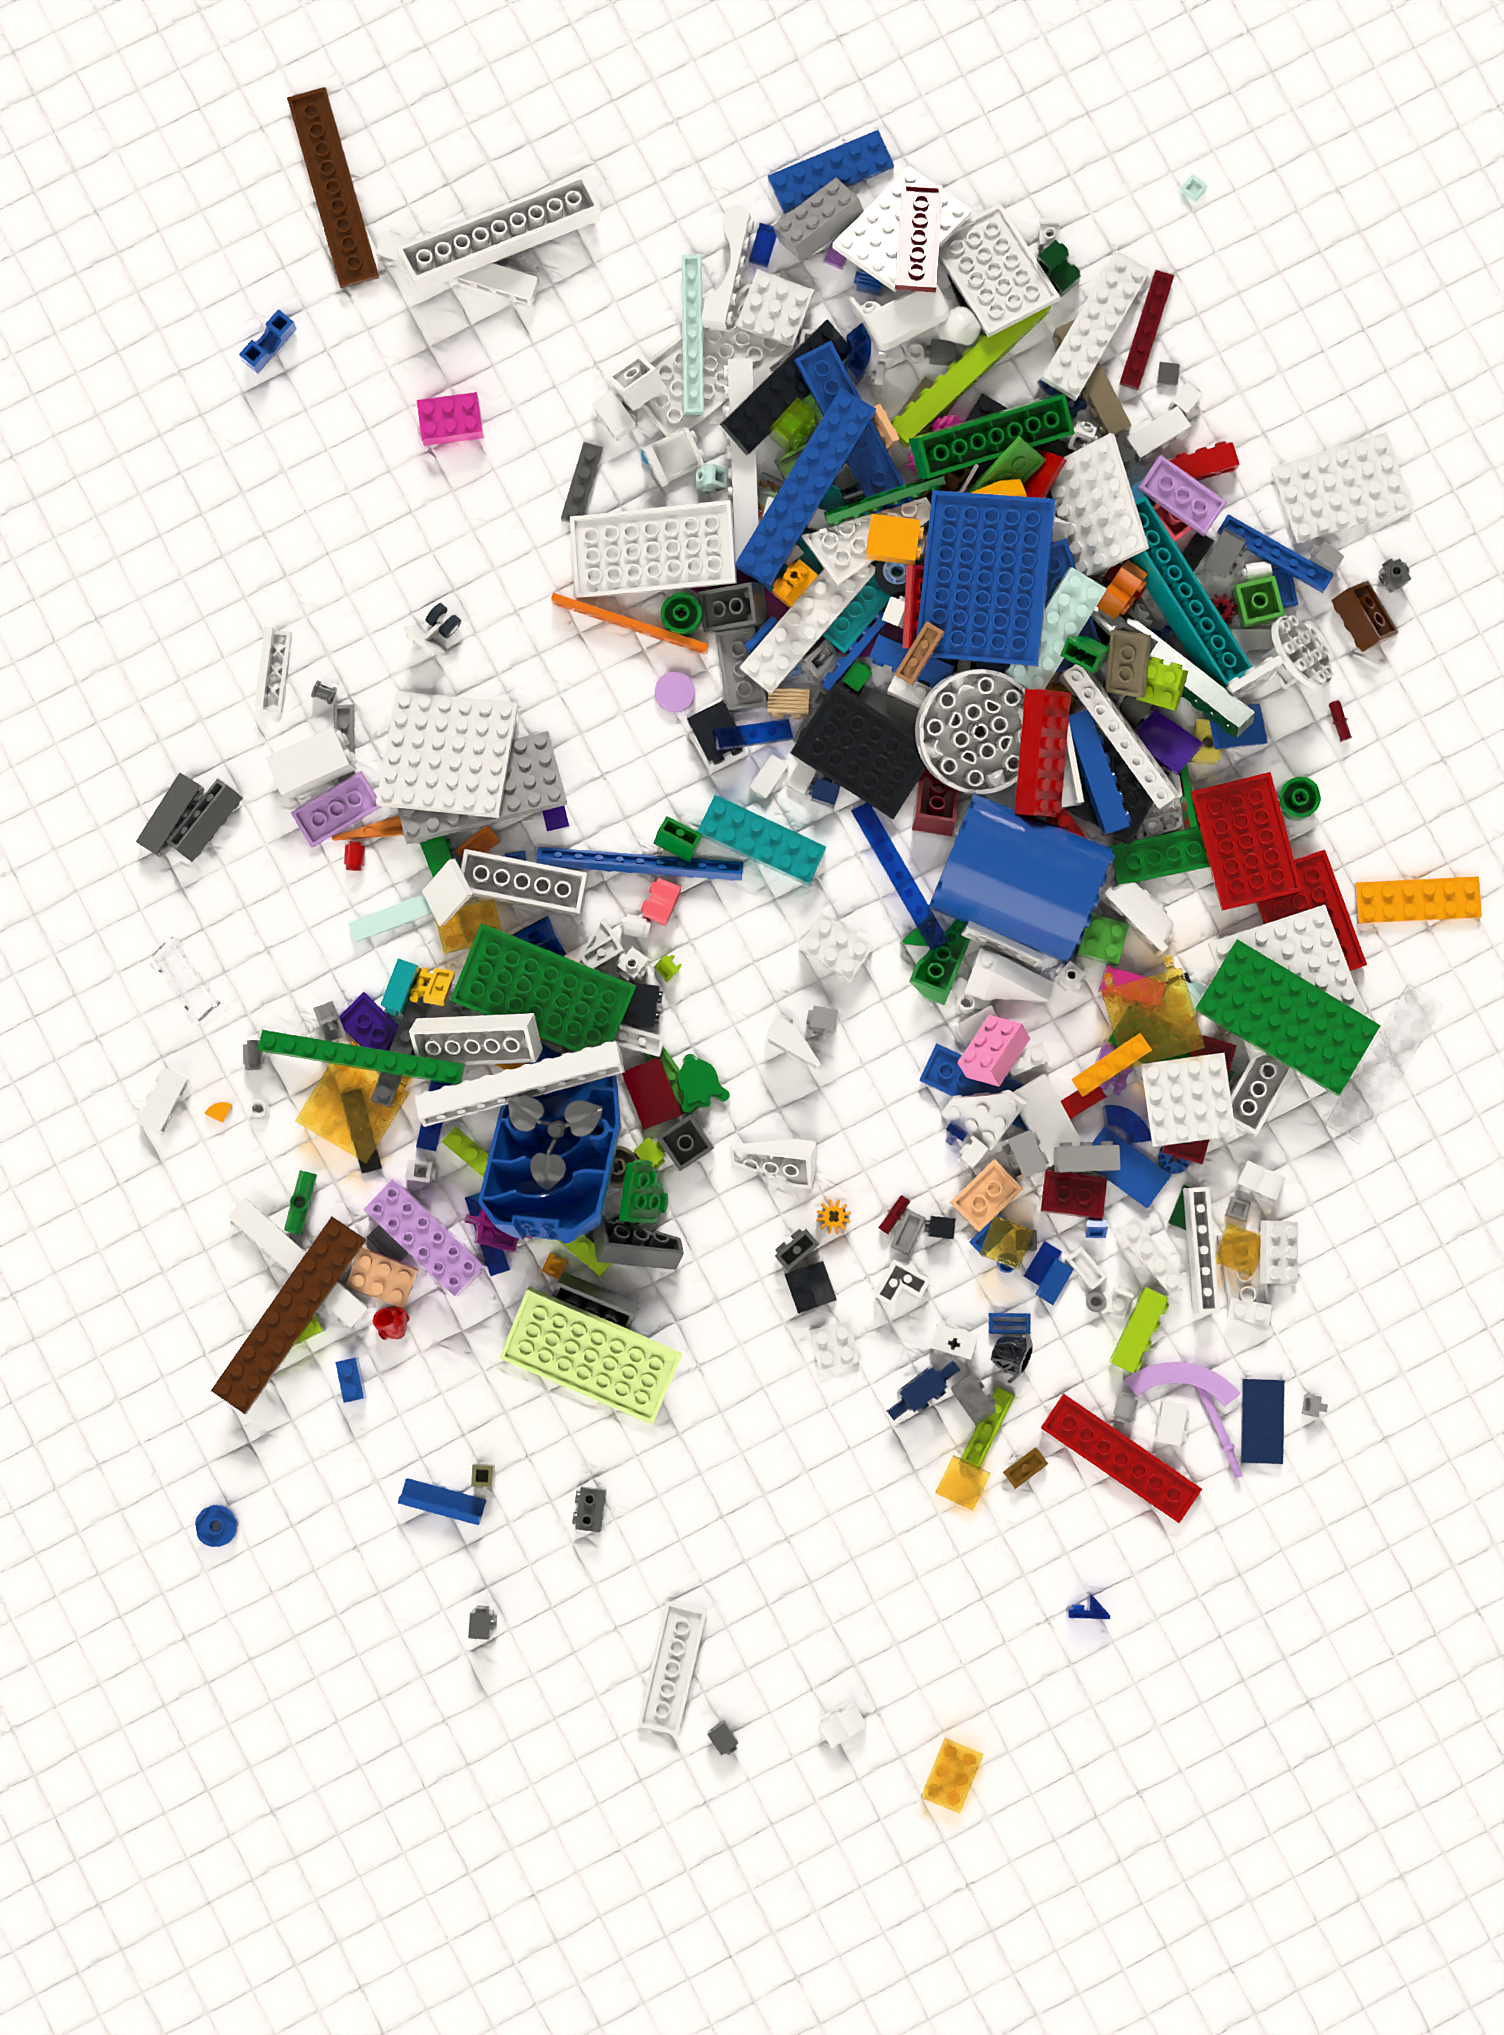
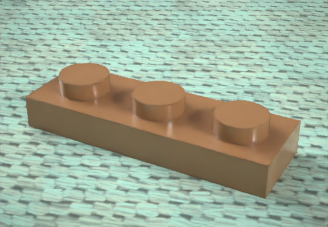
[894,621,946,686]

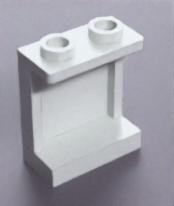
[642,427,706,487]

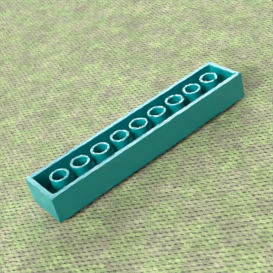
[1128,496,1253,688]

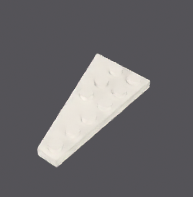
[801,497,931,587]

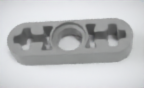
[1133,811,1182,841]

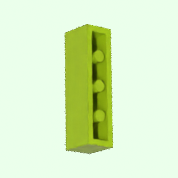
[1109,1287,1169,1374]

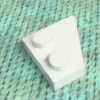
[578,918,625,969]

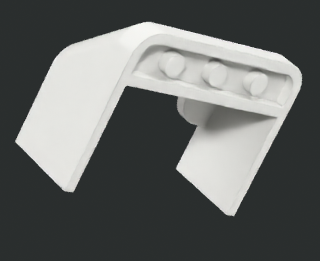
[849,284,950,351]

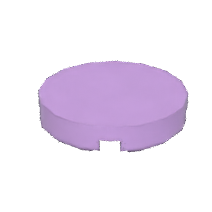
[654,671,695,713]

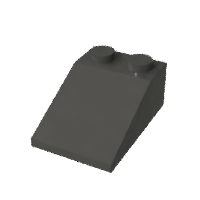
[699,582,768,633]

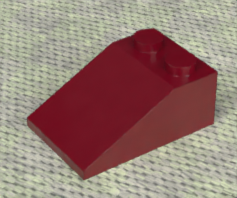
[912,768,959,837]

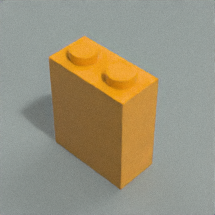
[866,514,924,565]

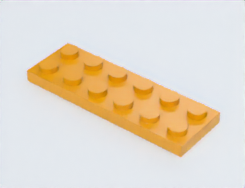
[1355,876,1482,924]

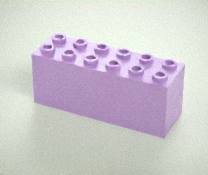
[363,1179,487,1297]

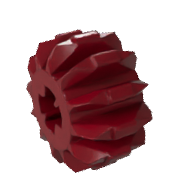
[1209,593,1237,624]

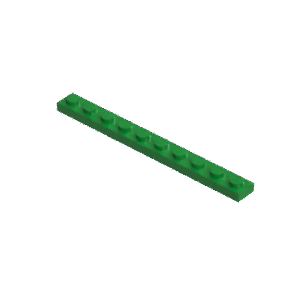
[258,1029,465,1085]

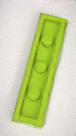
[960,1386,1016,1470]

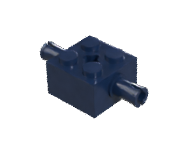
[886,1360,961,1421]

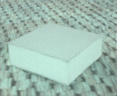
[1179,174,1208,204]

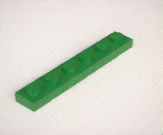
[823,474,946,525]

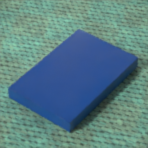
[1209,703,1268,750]

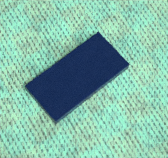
[1240,1379,1285,1464]

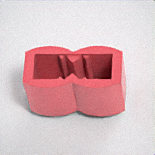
[640,878,682,927]

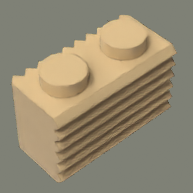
[767,688,810,720]

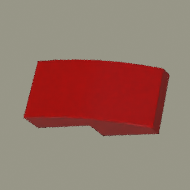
[1060,1086,1107,1120]

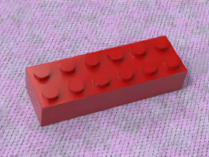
[1015,689,1071,817]

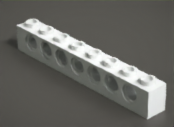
[1063,664,1179,809]

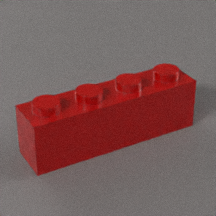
[1166,441,1240,481]

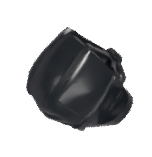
[990,1332,1033,1383]

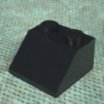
[784,1261,837,1314]

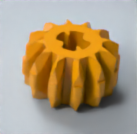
[816,1199,851,1234]

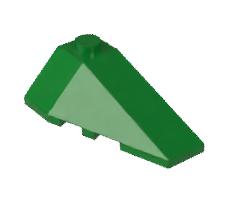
[909,920,971,1006]

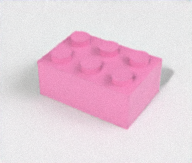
[957,1015,1031,1087]

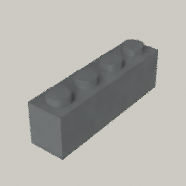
[135,772,204,857]
[167,778,243,862]

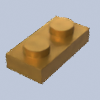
[1003,1447,1048,1489]

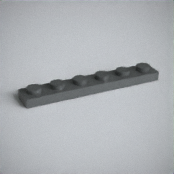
[371,996,430,1108]

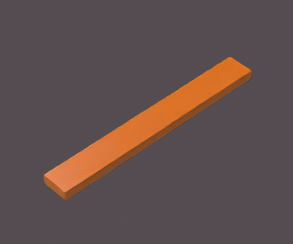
[551,593,709,655]

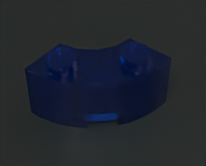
[844,322,872,385]
[1102,1105,1152,1144]

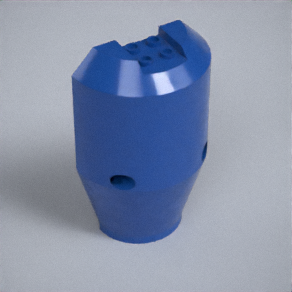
[478,1040,621,1244]

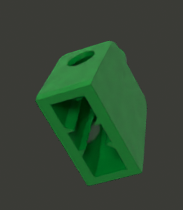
[1060,635,1110,673]

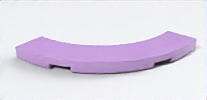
[1123,1362,1241,1407]

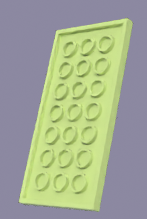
[500,1286,683,1425]

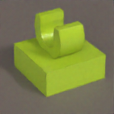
[654,955,682,983]

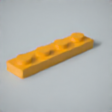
[1071,1033,1152,1097]

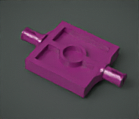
[464,1207,533,1252]

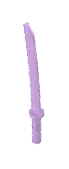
[1195,1386,1243,1479]

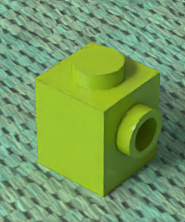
[633,1137,666,1170]

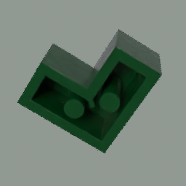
[1037,240,1081,298]

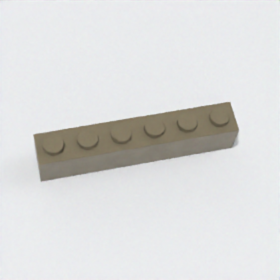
[1052,319,1132,438]

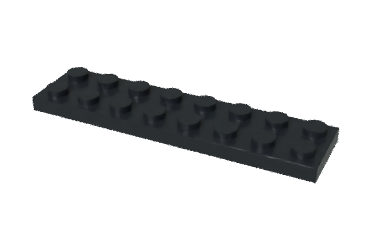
[719,319,853,456]

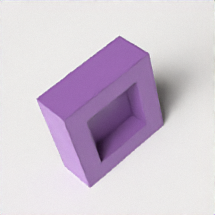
[824,242,847,270]

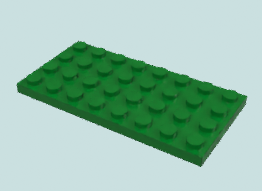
[450,923,636,1052]
[1194,939,1381,1097]

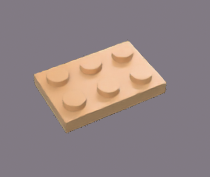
[949,1159,1023,1232]
[346,1247,419,1309]

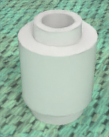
[1241,561,1272,582]
[620,914,651,938]

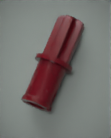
[1328,700,1352,742]
[878,1195,910,1235]

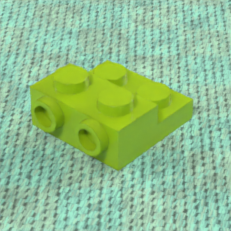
[1137,656,1188,711]

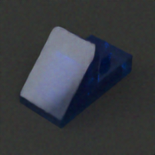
[1066,1591,1111,1620]

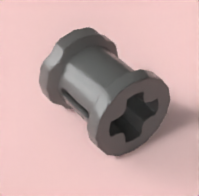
[311,680,337,705]

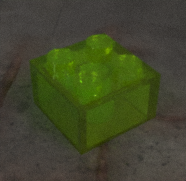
[770,397,816,453]

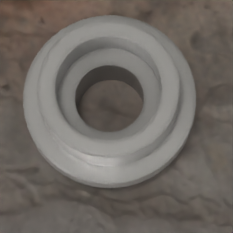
[1085,1291,1107,1312]

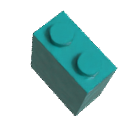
[380,958,421,1017]

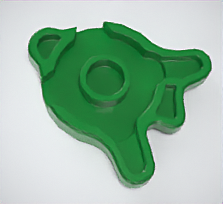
[677,1054,730,1114]

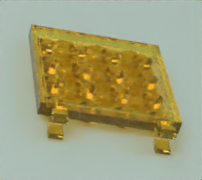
[1101,954,1205,1070]
[295,1041,412,1164]

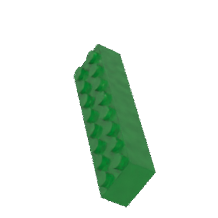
[909,394,1075,479]

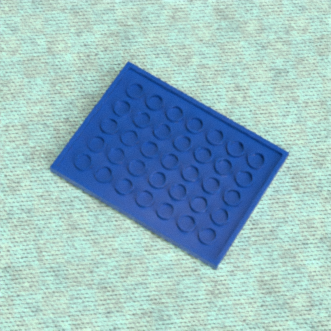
[917,490,1057,667]

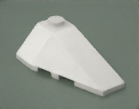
[964,948,1054,1002]
[729,1139,817,1189]

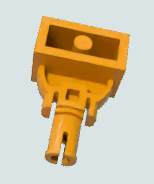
[772,559,818,608]

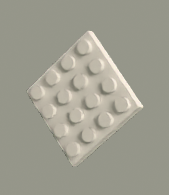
[1141,1053,1236,1147]

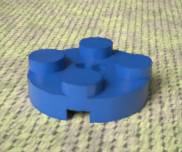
[195,1505,238,1547]

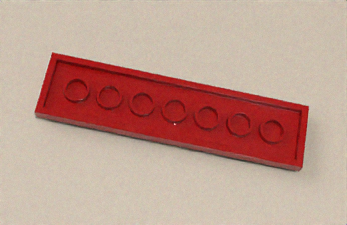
[1040,1393,1202,1524]

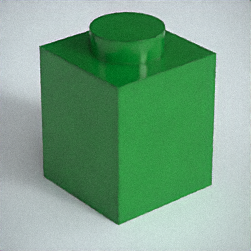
[841,661,872,695]

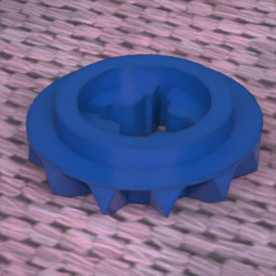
[1158,1146,1191,1174]

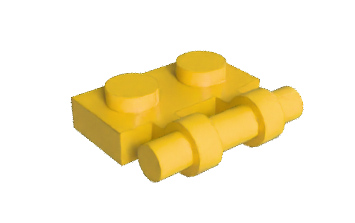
[410,967,455,1006]

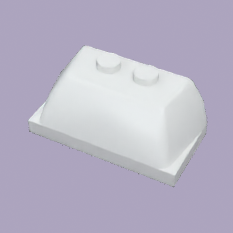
[1100,883,1174,957]

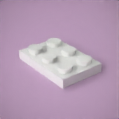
[1260,1220,1298,1284]

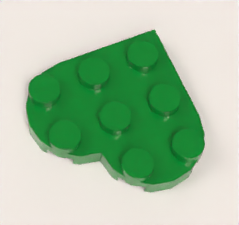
[619,1159,668,1223]

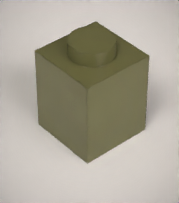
[471,1463,495,1487]

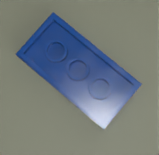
[1093,1126,1172,1209]

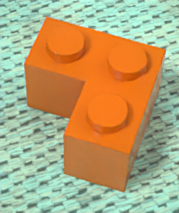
[1096,560,1148,620]

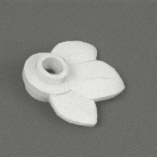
[954,977,993,1013]

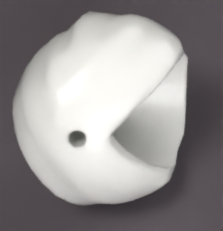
[938,306,981,345]

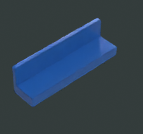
[397,1478,486,1525]

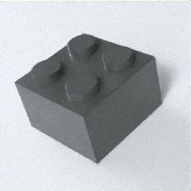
[657,1113,715,1171]

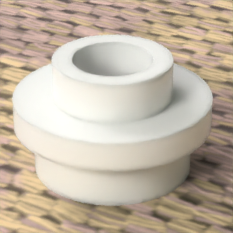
[248,1098,270,1119]

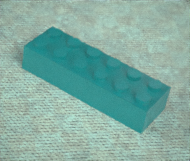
[697,795,827,887]

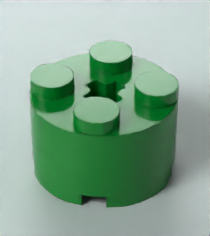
[661,592,702,637]
[1277,777,1321,821]

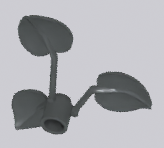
[508,1096,603,1190]

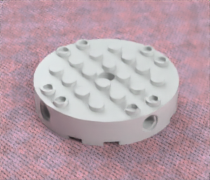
[915,669,1025,794]

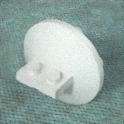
[1261,615,1334,690]

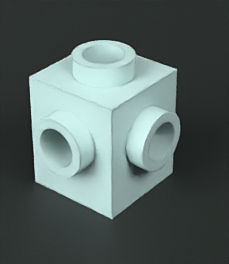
[696,463,728,495]

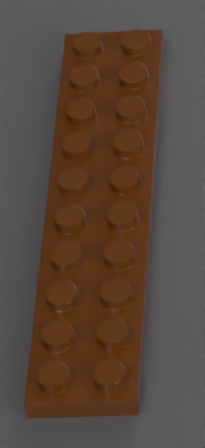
[287,87,380,289]
[211,1216,367,1415]

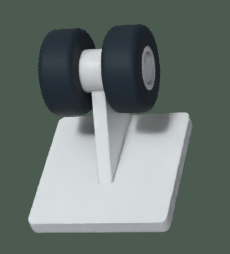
[402,603,462,656]

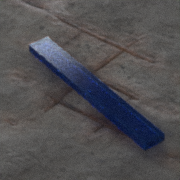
[851,803,949,951]

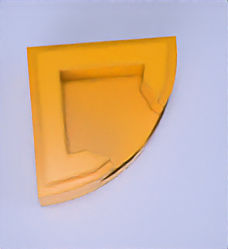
[204,1102,233,1123]

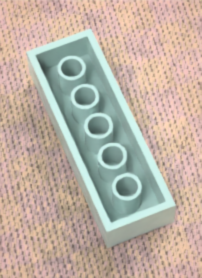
[1004,567,1107,689]

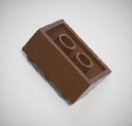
[1331,581,1399,652]

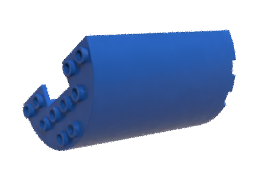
[928,793,1115,963]

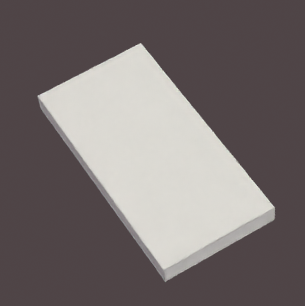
[1013,1074,1082,1167]
[1216,1229,1272,1312]

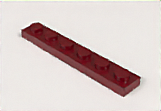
[1119,269,1175,391]

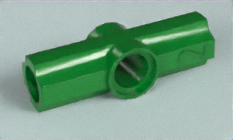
[284,1170,318,1235]

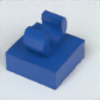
[1085,1216,1108,1238]

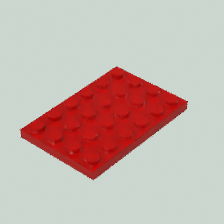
[1191,772,1303,911]
[1256,849,1367,971]

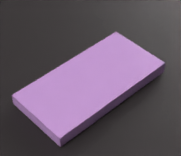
[1137,455,1227,536]
[290,771,382,848]

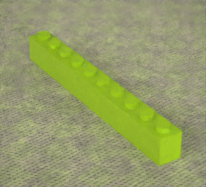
[891,305,1052,449]
[441,1126,612,1277]

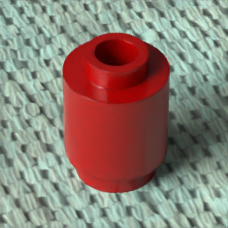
[344,841,365,871]

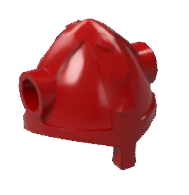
[372,1307,410,1340]

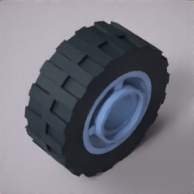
[875,560,919,598]

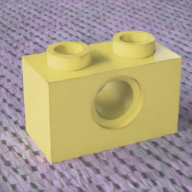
[1190,719,1222,765]

